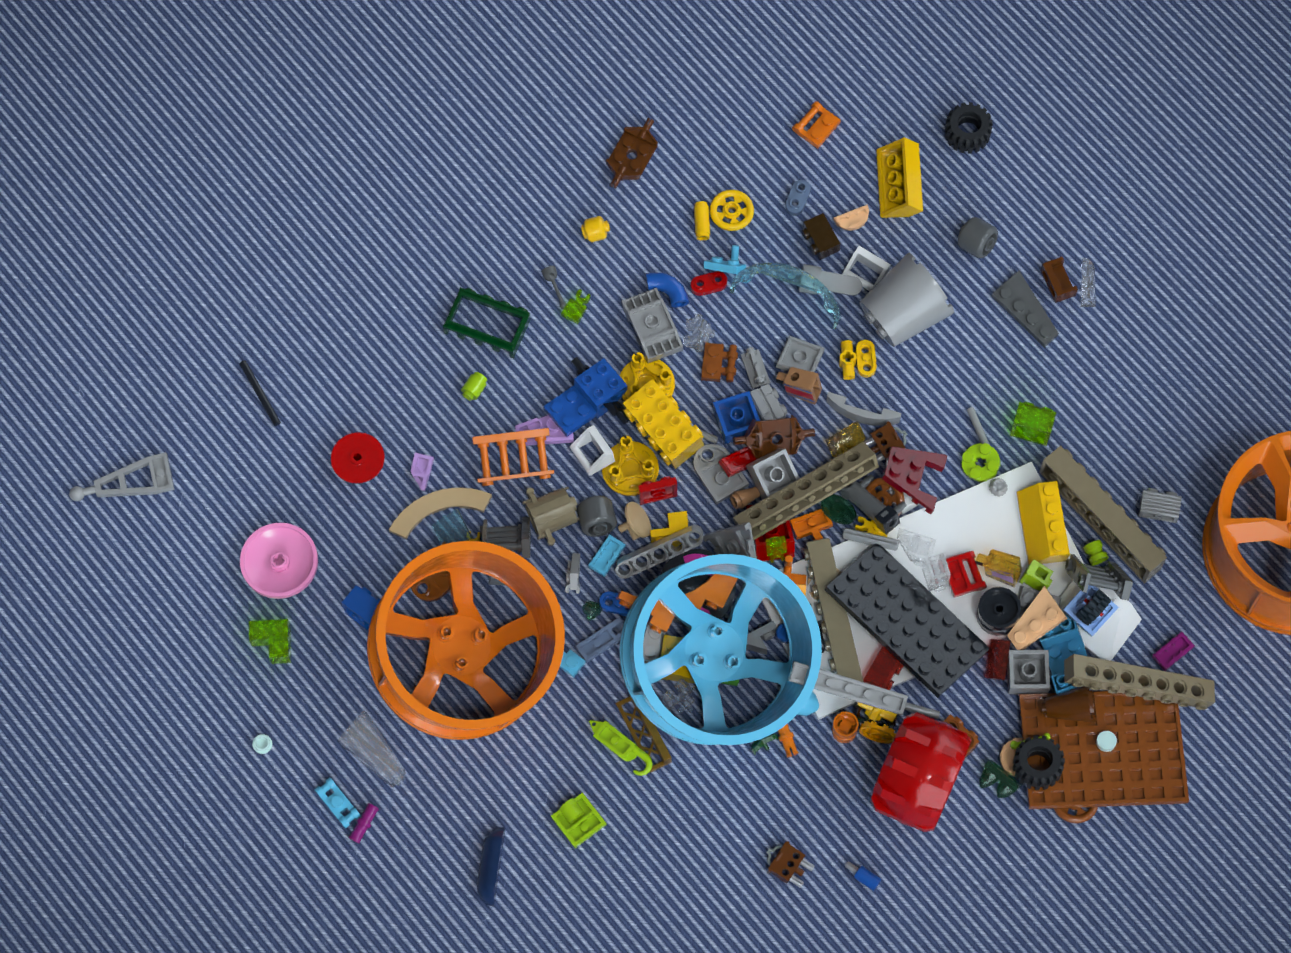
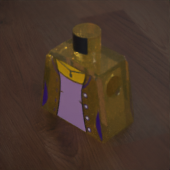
[975,549,1022,588]

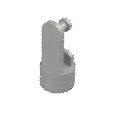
[798,264,862,296]

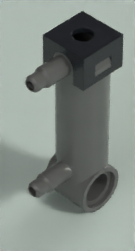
[839,475,907,535]

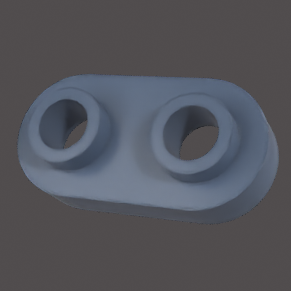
[786,180,811,216]

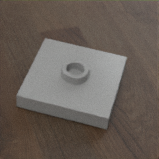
[776,336,825,372]

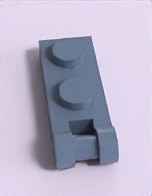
[576,617,624,663]

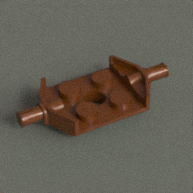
[606,118,658,189]
[733,415,815,458]

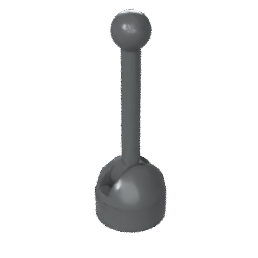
[541,266,567,309]

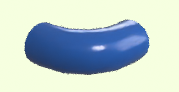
[646,273,689,307]

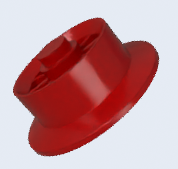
[331,432,385,484]

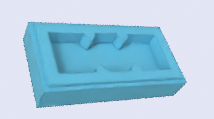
[588,534,626,577]

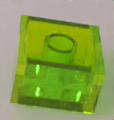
[1010,402,1057,446]

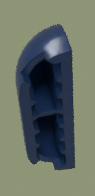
[477,827,506,907]

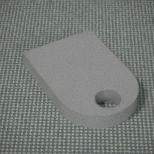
[693,444,749,505]

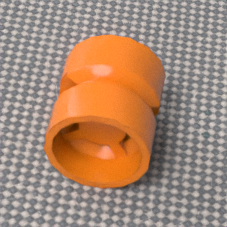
[832,711,859,743]

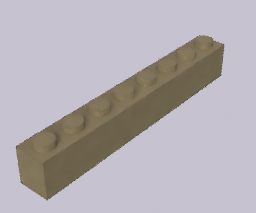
[803,538,863,682]

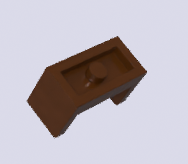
[1040,257,1078,303]

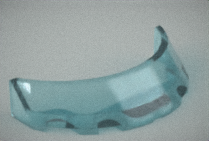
[730,262,842,330]

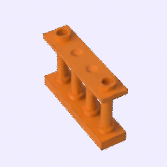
[472,428,554,486]

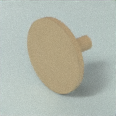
[618,502,651,541]

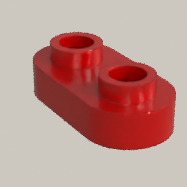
[691,271,727,296]

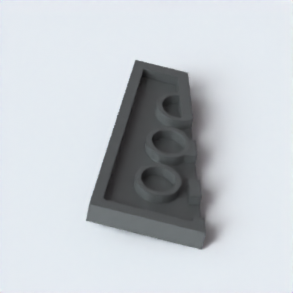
[992,271,1059,348]

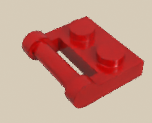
[941,551,987,598]

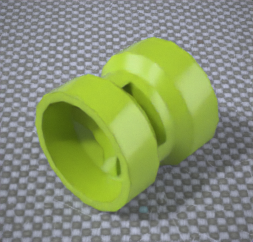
[1083,540,1109,566]

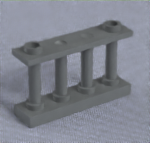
[480,517,531,558]
[1065,554,1133,601]

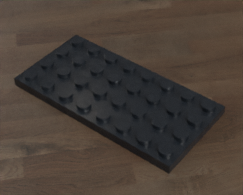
[825,544,990,698]

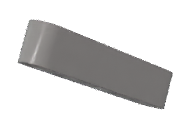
[615,525,703,579]

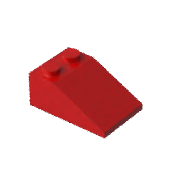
[746,505,795,561]

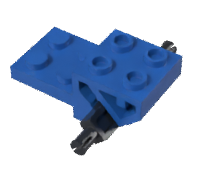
[544,357,629,437]

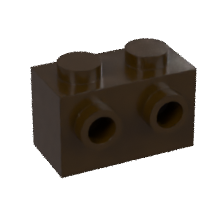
[801,213,841,260]

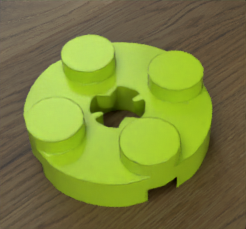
[962,443,1001,482]

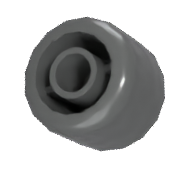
[958,217,998,258]
[577,496,617,537]

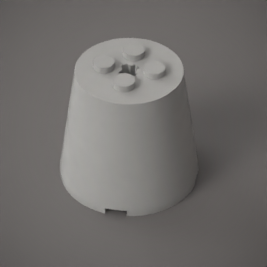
[859,253,954,347]

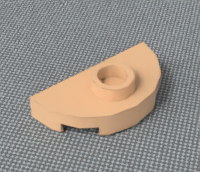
[833,204,869,231]
[1000,738,1023,777]

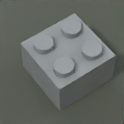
[746,448,800,500]
[1007,650,1050,694]

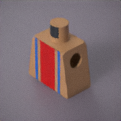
[776,367,822,405]

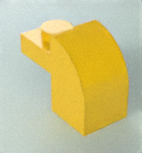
[650,511,688,547]

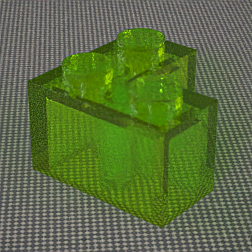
[249,619,291,664]

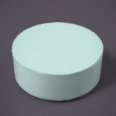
[1096,731,1117,752]

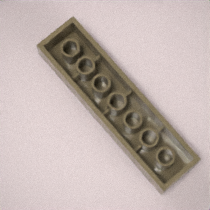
[1039,445,1167,584]

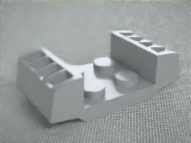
[622,288,683,363]

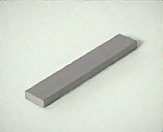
[788,661,908,715]

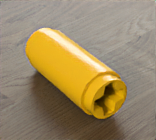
[694,201,710,241]

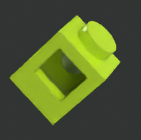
[1019,559,1054,591]

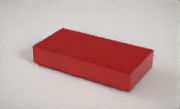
[718,447,759,477]

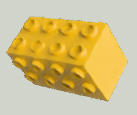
[623,379,704,469]

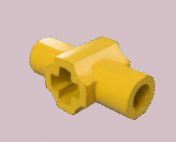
[839,340,857,380]
[856,702,897,723]

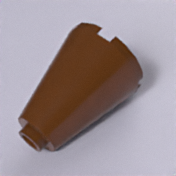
[1042,686,1097,723]

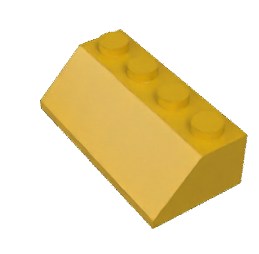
[876,137,923,218]
[1017,481,1070,565]

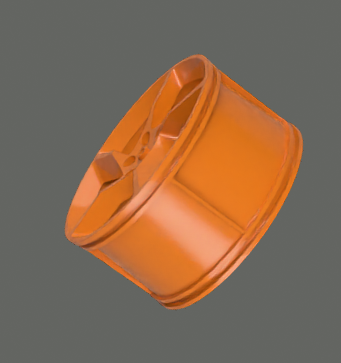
[1202,431,1291,635]
[367,541,565,740]

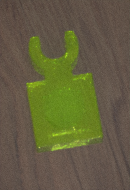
[561,289,590,324]
[766,536,787,563]

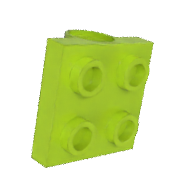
[551,792,607,848]

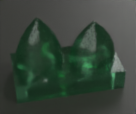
[979,760,1022,798]

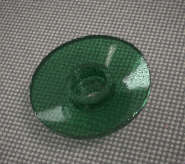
[821,494,856,525]

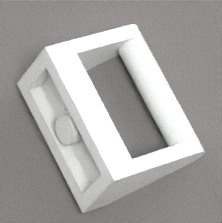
[842,246,891,291]
[570,425,615,475]

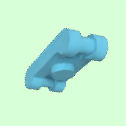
[314,777,361,829]

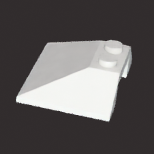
[1059,581,1142,661]

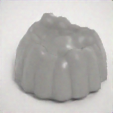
[989,478,1008,497]

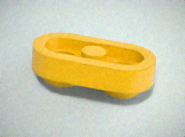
[856,340,877,378]

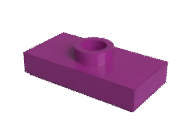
[1152,632,1195,671]

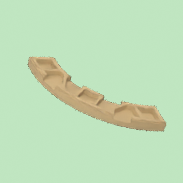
[389,488,492,540]

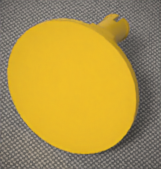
[619,352,675,401]
[602,436,659,496]

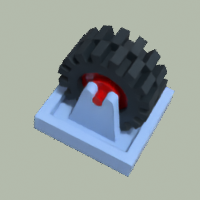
[1063,585,1119,637]

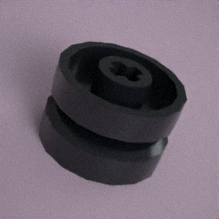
[976,587,1021,636]

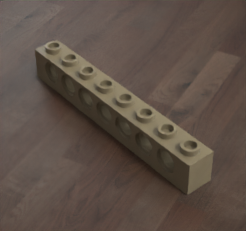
[733,442,879,540]
[1064,654,1215,710]

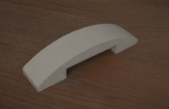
[826,392,902,426]

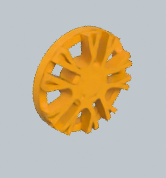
[859,721,896,744]

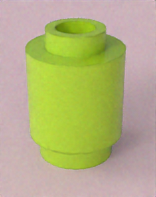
[461,372,487,401]

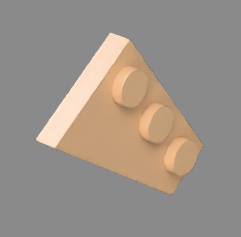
[1007,586,1068,650]

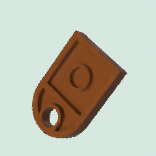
[411,541,450,602]

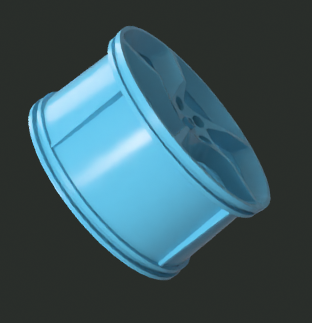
[619,554,822,745]

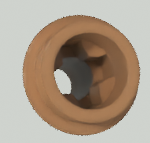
[730,487,760,509]

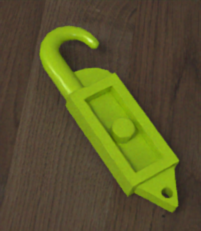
[589,720,653,776]

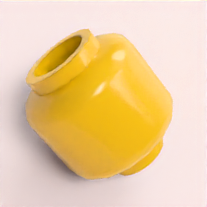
[581,216,610,242]

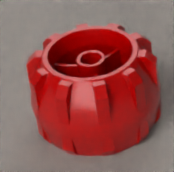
[870,712,972,832]

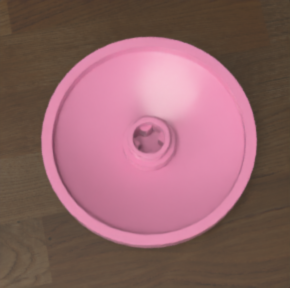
[240,523,318,599]

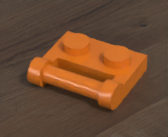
[792,101,841,149]

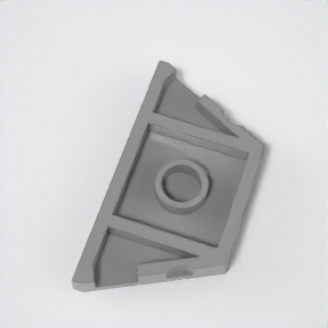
[703,522,757,559]

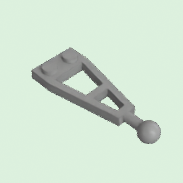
[69,452,175,501]

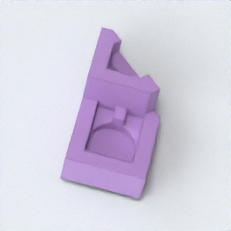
[411,453,434,491]

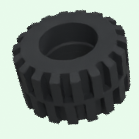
[945,102,993,154]
[1012,735,1065,790]

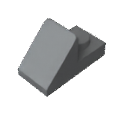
[746,621,777,655]

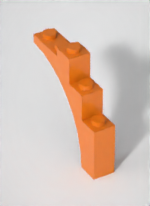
[616,574,738,634]

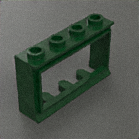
[443,287,531,359]

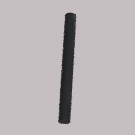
[239,360,281,426]

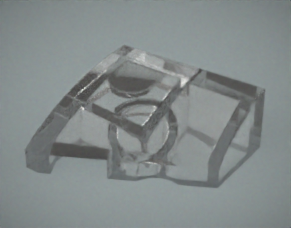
[1080,258,1096,307]

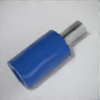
[845,861,882,891]

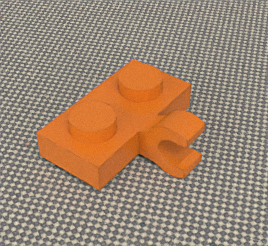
[790,507,833,541]

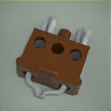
[864,422,908,462]
[766,841,814,888]

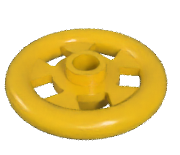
[710,190,754,231]

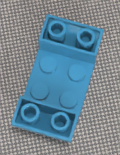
[1039,615,1088,694]

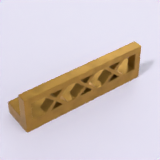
[616,696,672,773]

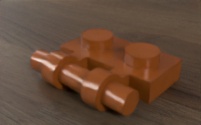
[701,343,738,382]

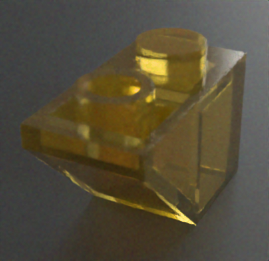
[825,421,866,458]

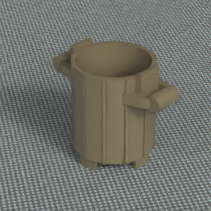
[522,487,580,546]

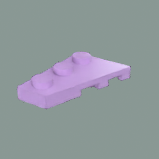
[515,415,574,446]

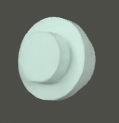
[252,734,272,754]

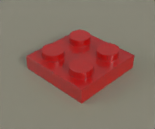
[638,476,677,505]

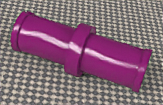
[348,803,379,844]

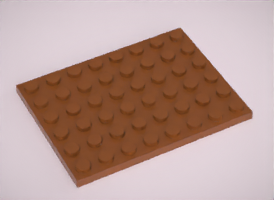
[1019,691,1189,809]

